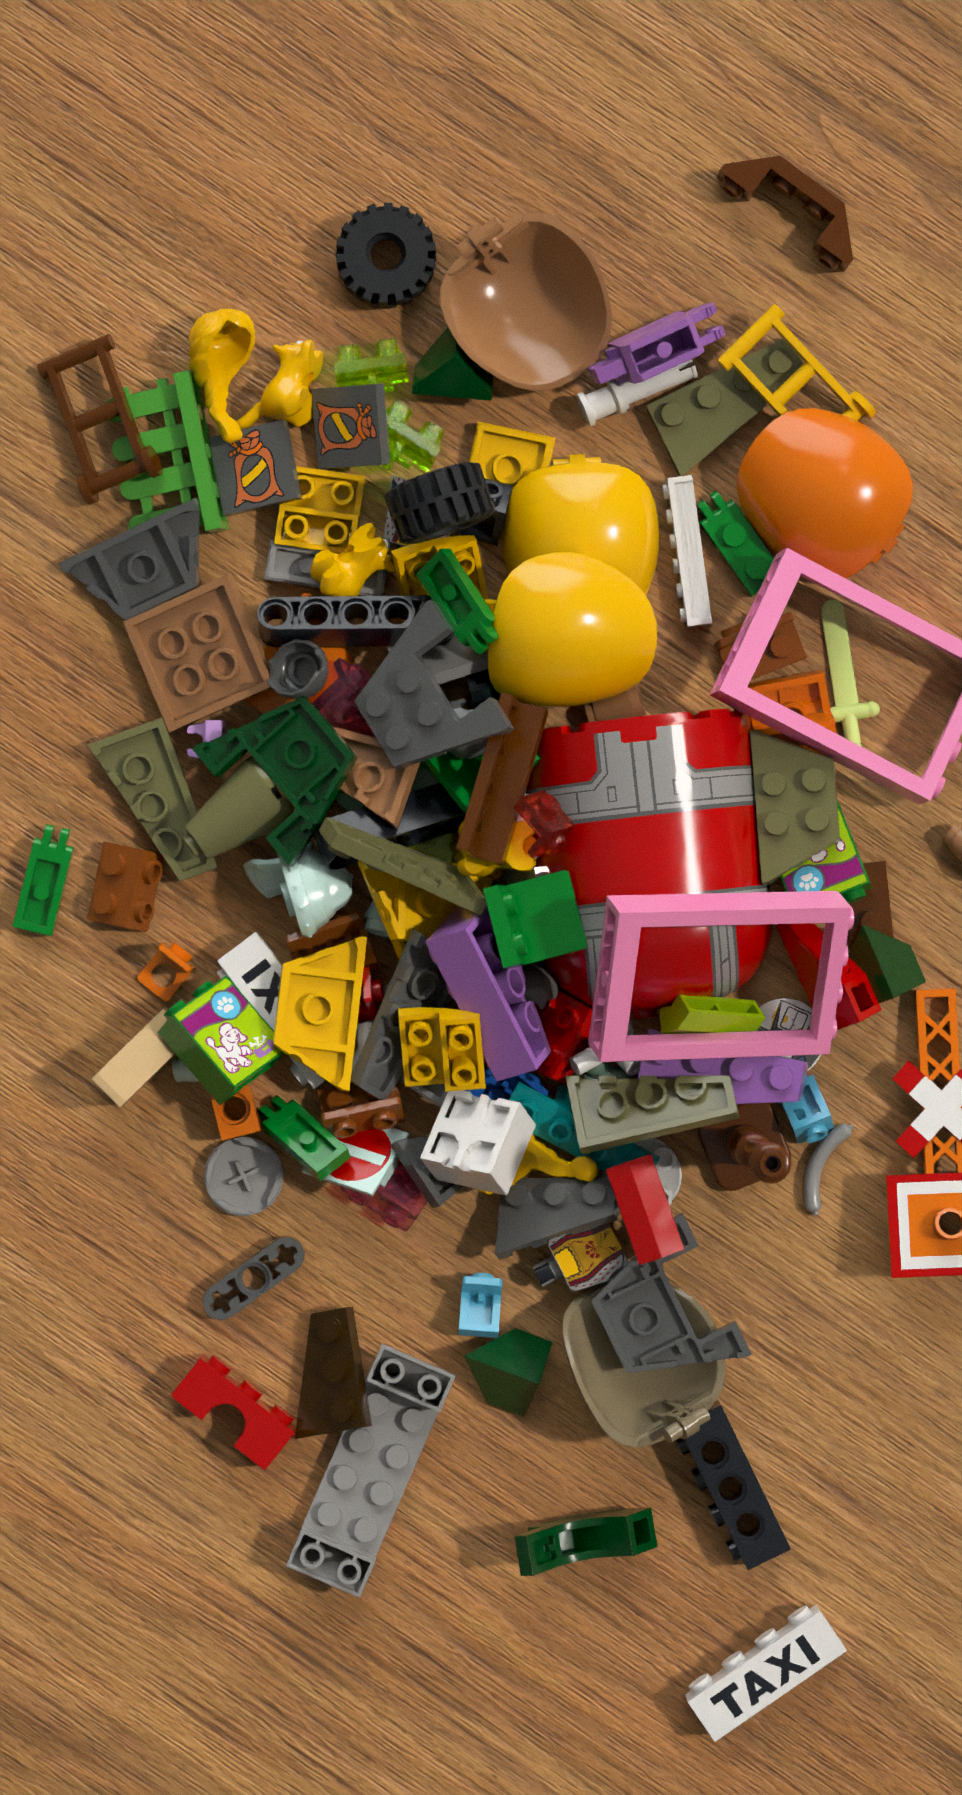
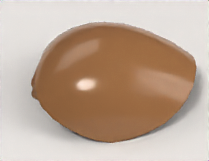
[440,213,612,391]

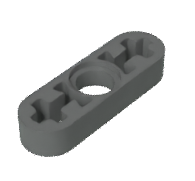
[203,1236,305,1320]

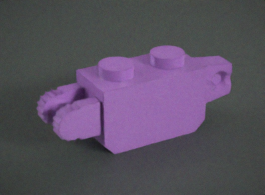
[588,302,726,384]

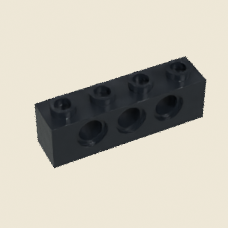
[676,1400,791,1570]

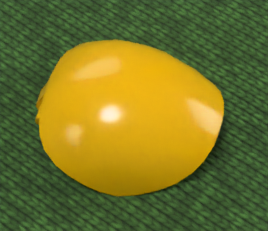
[502,454,660,595]
[484,552,657,707]

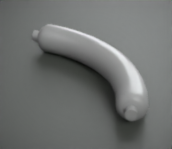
[803,1123,854,1216]

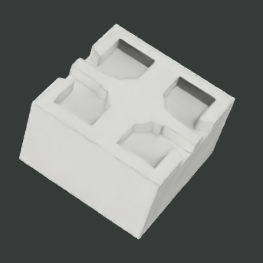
[420,1090,536,1196]

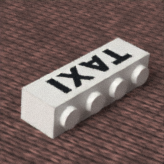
[217,932,325,1089]
[685,1605,847,1742]

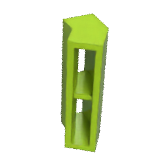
[660,994,766,1034]

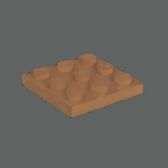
[123,574,271,732]

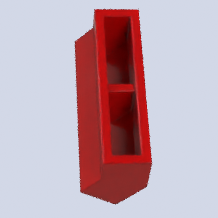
[606,1154,684,1265]

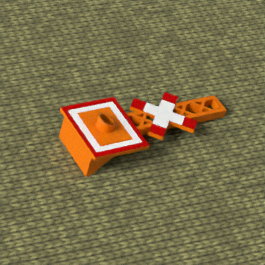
[885,988,962,1278]

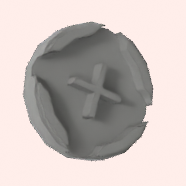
[204,1136,284,1216]

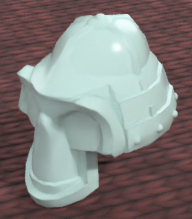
[243,842,354,938]

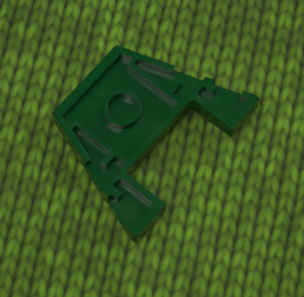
[192,696,358,867]

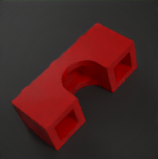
[171,1354,296,1471]

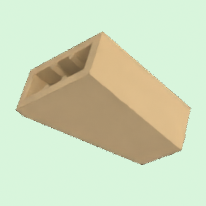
[92,1008,175,1107]

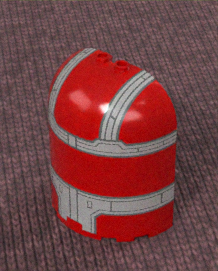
[525,708,773,1019]

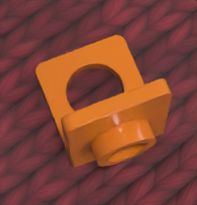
[137,942,195,1002]

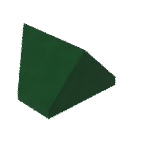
[412,327,494,401]
[848,925,926,1003]
[464,1328,552,1417]

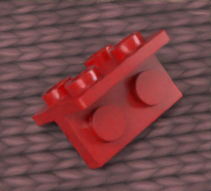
[535,991,592,1086]

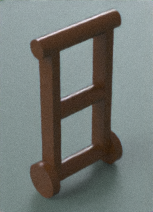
[37,334,163,505]

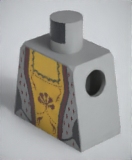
[532,1223,628,1292]

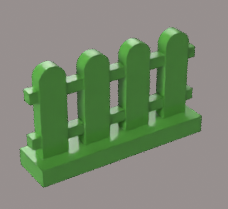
[106,370,229,535]

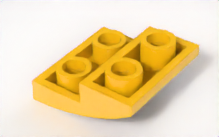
[274,466,366,553]
[391,535,488,599]
[398,1007,486,1092]

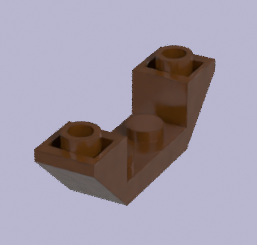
[717,156,853,272]

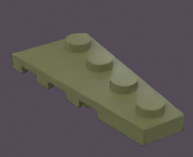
[645,339,803,476]
[319,817,487,915]
[566,1076,740,1154]

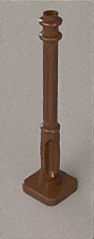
[697,1103,792,1191]

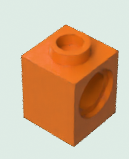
[210,1083,262,1141]

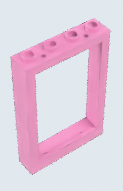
[709,548,962,805]
[588,891,854,1062]

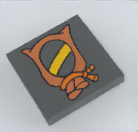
[311,383,390,469]
[209,419,302,517]

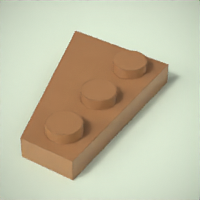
[332,726,420,829]

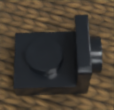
[459,479,512,546]

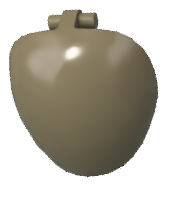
[563,1280,726,1448]

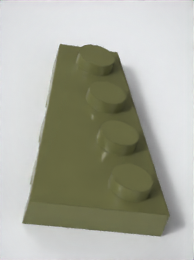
[88,717,218,881]

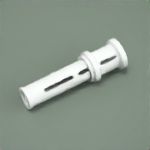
[576,359,698,427]

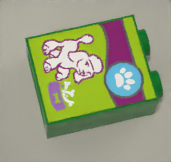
[781,799,873,904]
[157,975,284,1105]

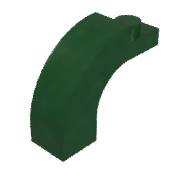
[514,1508,658,1576]

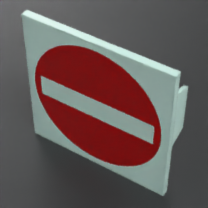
[302,1127,410,1196]

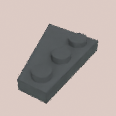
[495,1176,619,1260]

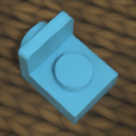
[781,1074,834,1144]

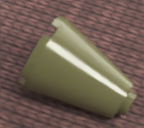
[183,756,294,859]

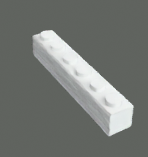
[662,475,712,628]

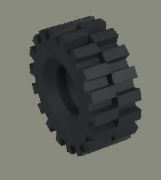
[336,202,436,309]

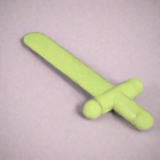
[819,599,880,747]

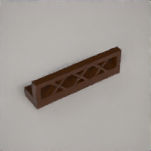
[456,693,549,867]

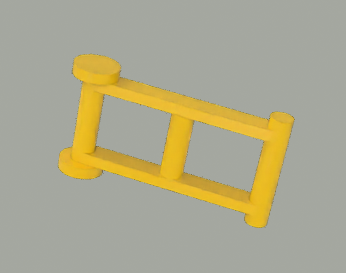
[717,304,877,421]

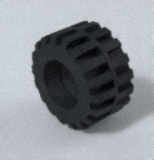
[384,462,496,544]

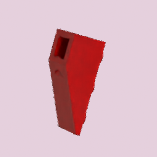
[776,923,882,1030]

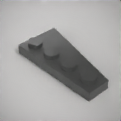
[351,928,453,1100]

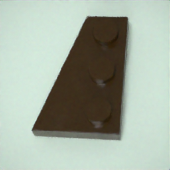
[295,1307,372,1439]

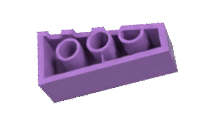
[426,905,551,1081]
[638,1029,809,1104]

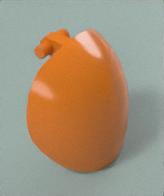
[737,408,913,578]

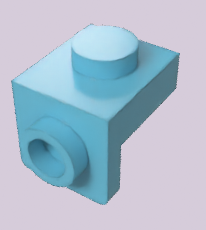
[458,1273,503,1338]

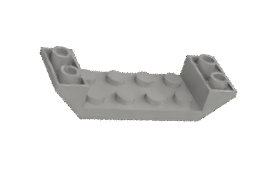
[286,1343,456,1598]

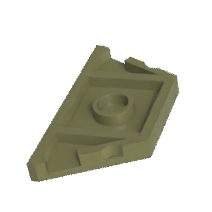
[750,730,841,885]

